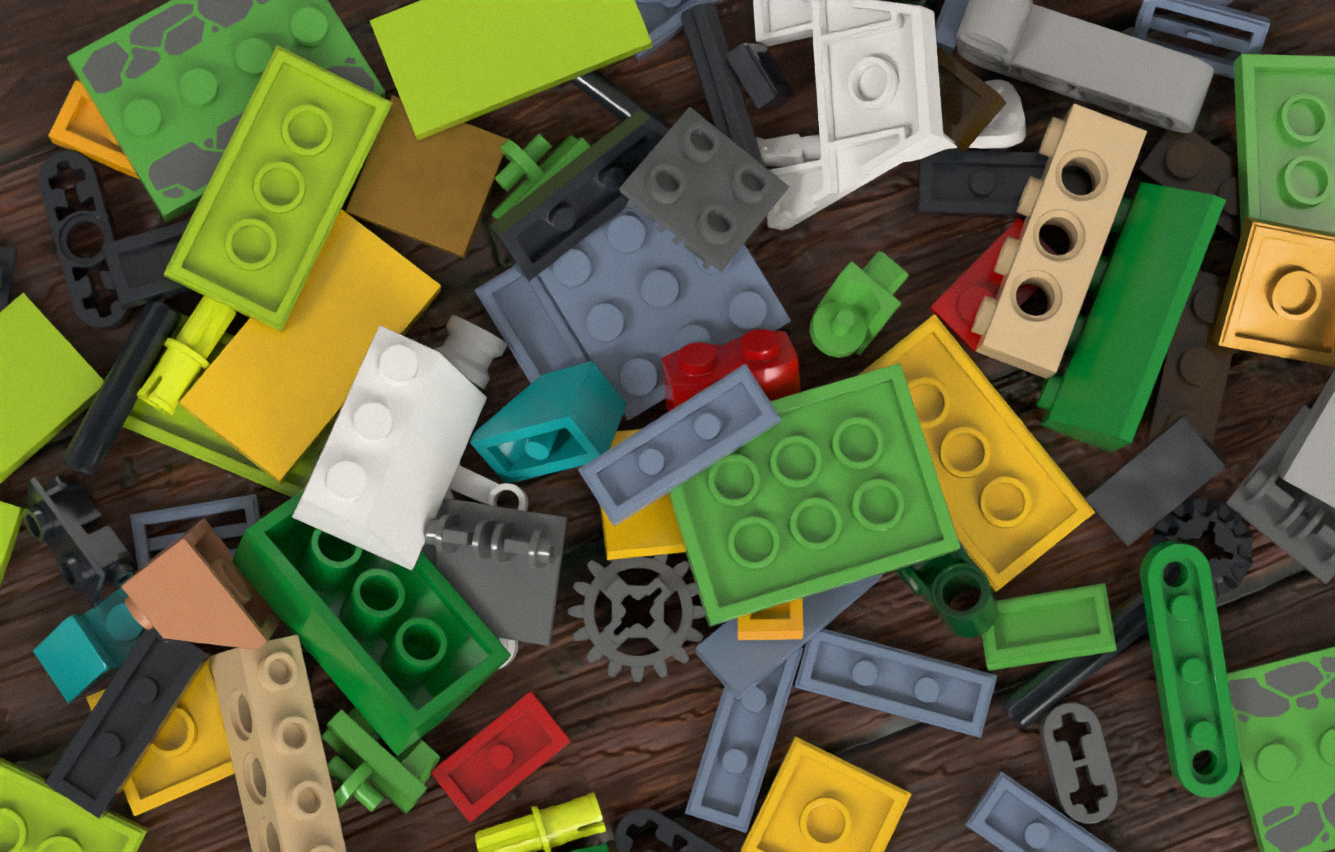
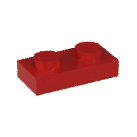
[929,218,1057,354]
[430,691,572,823]

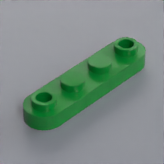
[1140,541,1240,797]

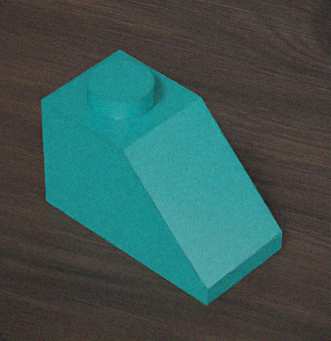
[470,361,627,483]

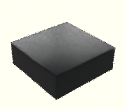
[725,43,794,109]

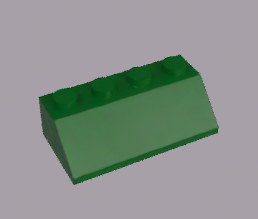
[1036,182,1226,453]
[232,489,511,756]

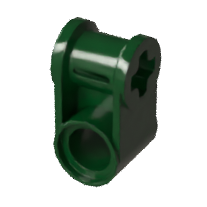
[895,540,998,638]

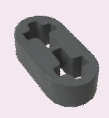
[1039,702,1118,824]

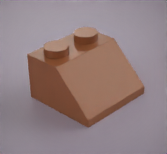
[121,518,281,650]

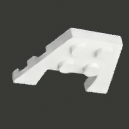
[753,0,943,230]

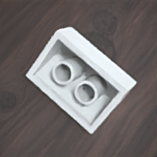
[292,326,487,570]

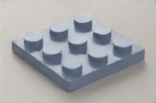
[539,205,791,420]

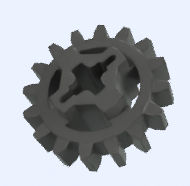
[568,554,706,682]

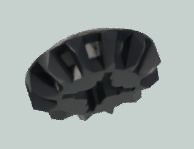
[1150,498,1253,599]

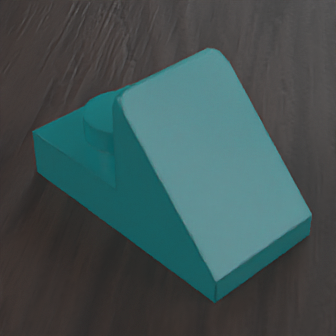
[33,588,145,704]

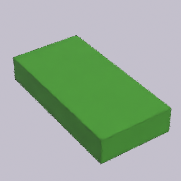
[982,583,1117,671]

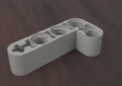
[956,0,1215,133]

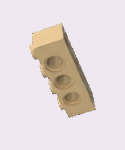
[971,104,1147,379]
[209,635,347,852]

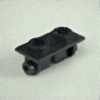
[23,475,135,609]

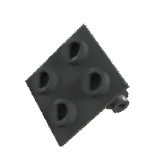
[619,107,790,272]
[1225,405,1335,584]
[425,498,567,646]

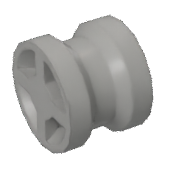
[433,315,508,389]

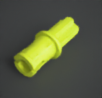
[137,296,236,417]
[475,792,606,852]

